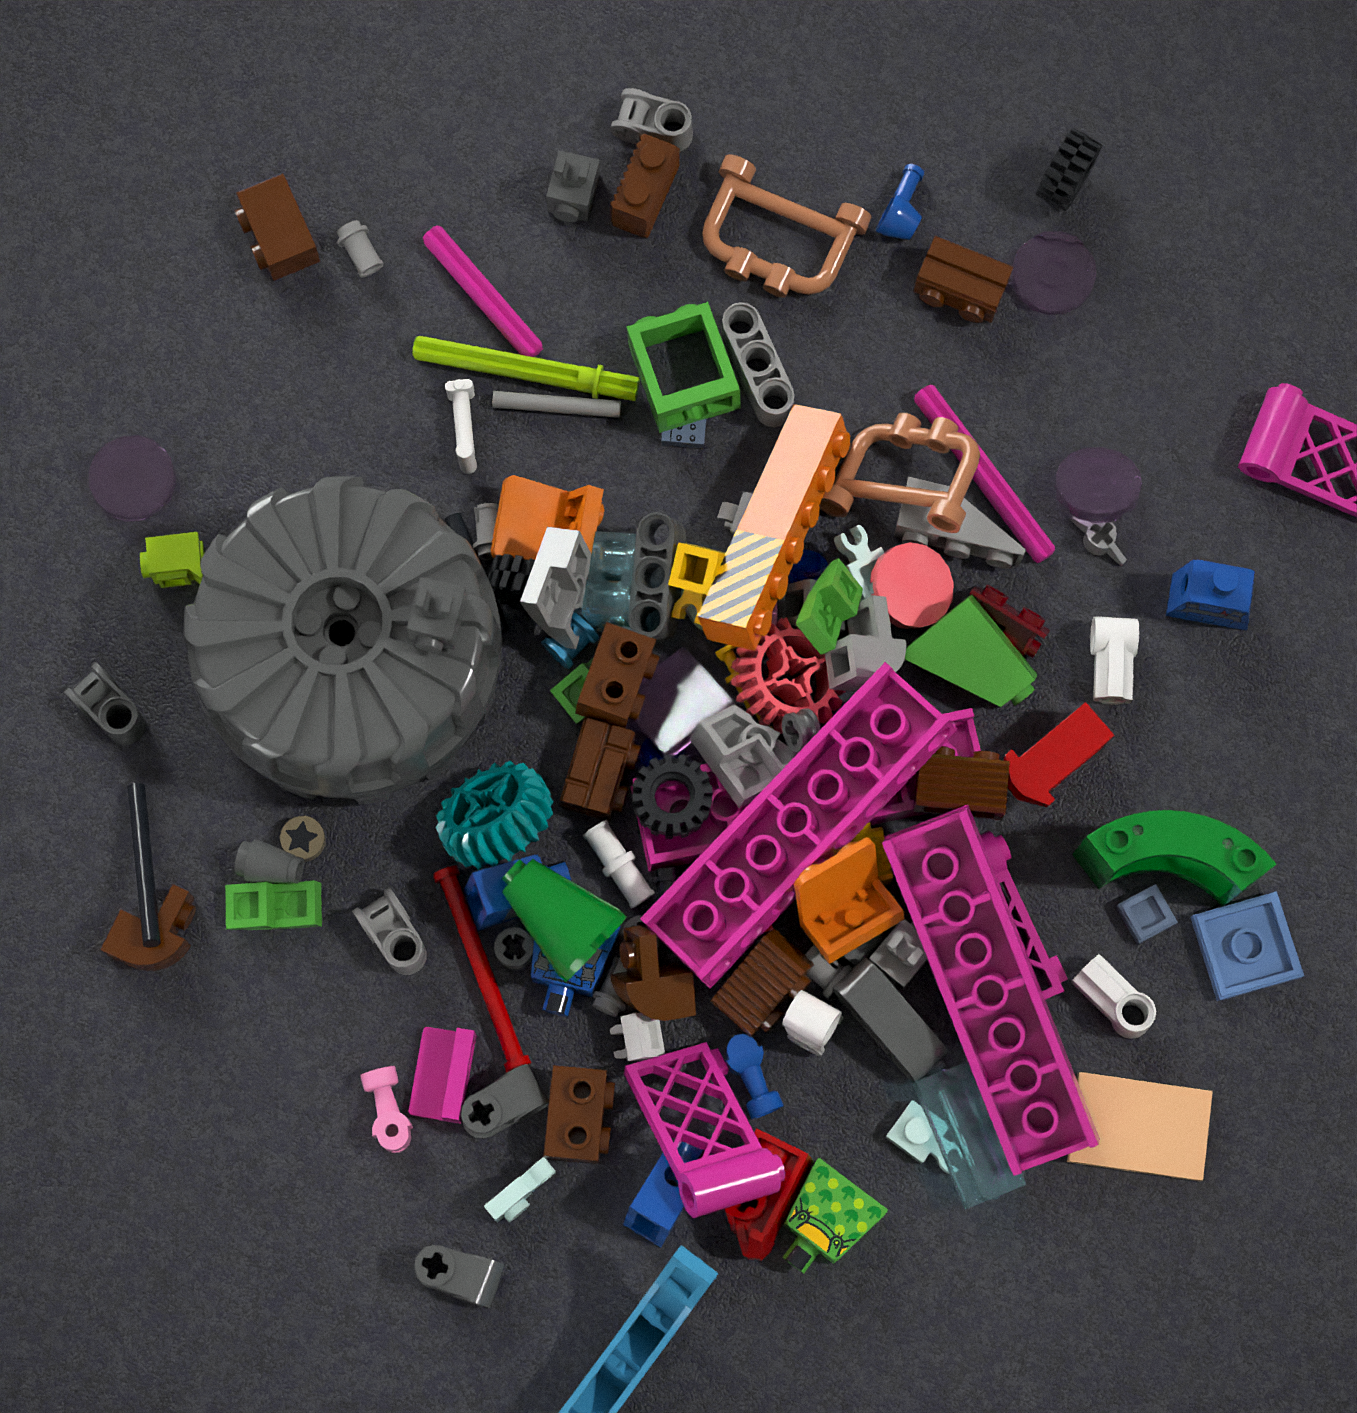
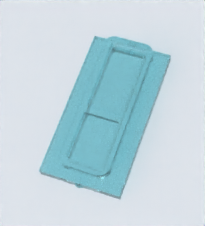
[912,1062,1026,1210]

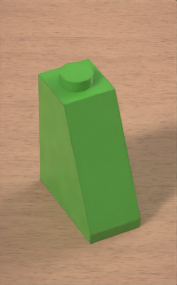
[905,594,1037,707]

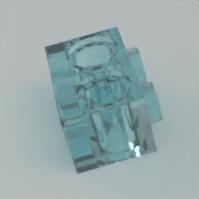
[581,531,636,631]

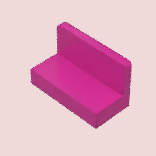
[408,1027,477,1124]

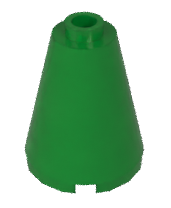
[501,859,627,982]

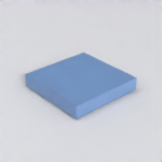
[1190,892,1304,1002]

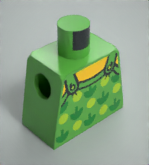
[782,1158,888,1274]

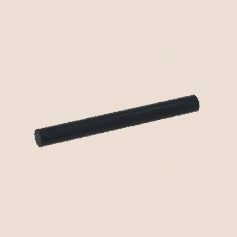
[127,783,161,948]

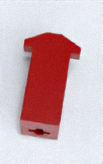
[1004,702,1115,807]
[725,1128,814,1261]

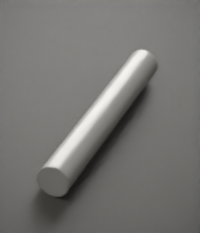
[492,391,621,418]

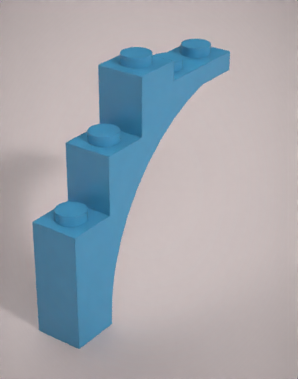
[559,1245,719,1413]

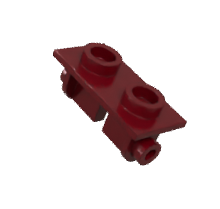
[970,585,1051,658]

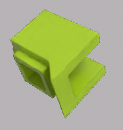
[140,532,204,588]

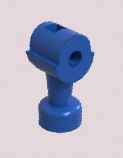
[726,1034,784,1120]

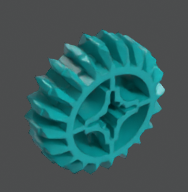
[435,760,554,870]

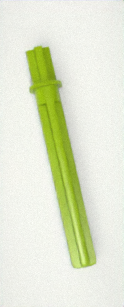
[412,336,640,401]

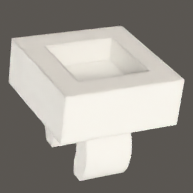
[610,1013,665,1061]

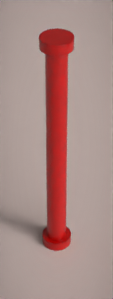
[433,865,532,1073]

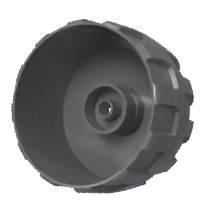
[184,476,502,805]

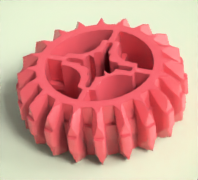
[730,618,846,734]

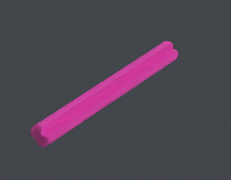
[914,385,1055,563]

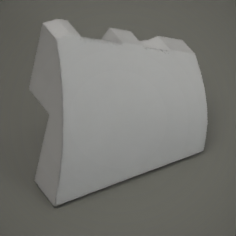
[520,527,592,649]
[690,705,798,808]

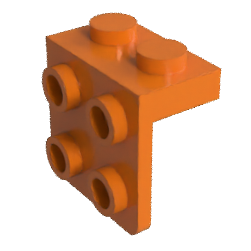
[490,475,604,570]
[794,838,904,964]

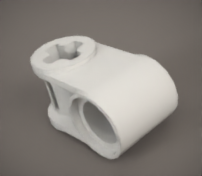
[782,990,844,1057]

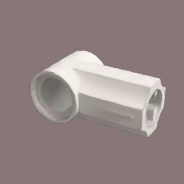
[1090,617,1139,705]
[1071,954,1156,1039]

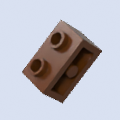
[575,622,660,728]
[544,1065,615,1164]

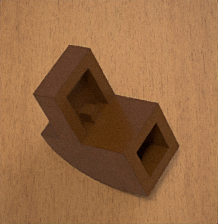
[101,884,196,971]
[610,925,696,1021]

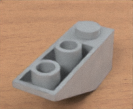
[894,477,1025,569]

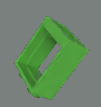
[627,302,741,433]

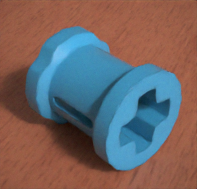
[541,612,599,669]

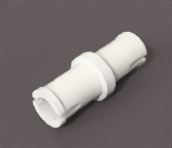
[583,820,655,909]

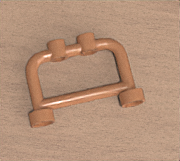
[702,154,872,298]
[819,413,980,533]

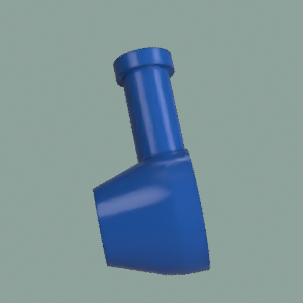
[876,164,924,240]

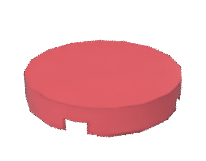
[870,542,954,629]

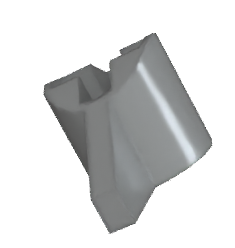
[1071,514,1127,566]

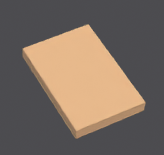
[1067,1072,1213,1181]

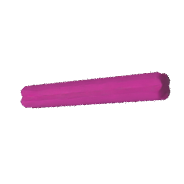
[423,226,543,357]

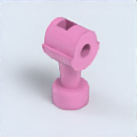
[360,1066,413,1153]

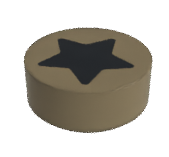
[280,816,326,862]

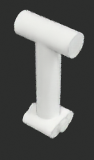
[445,379,477,474]

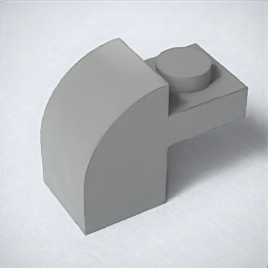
[825,595,906,691]

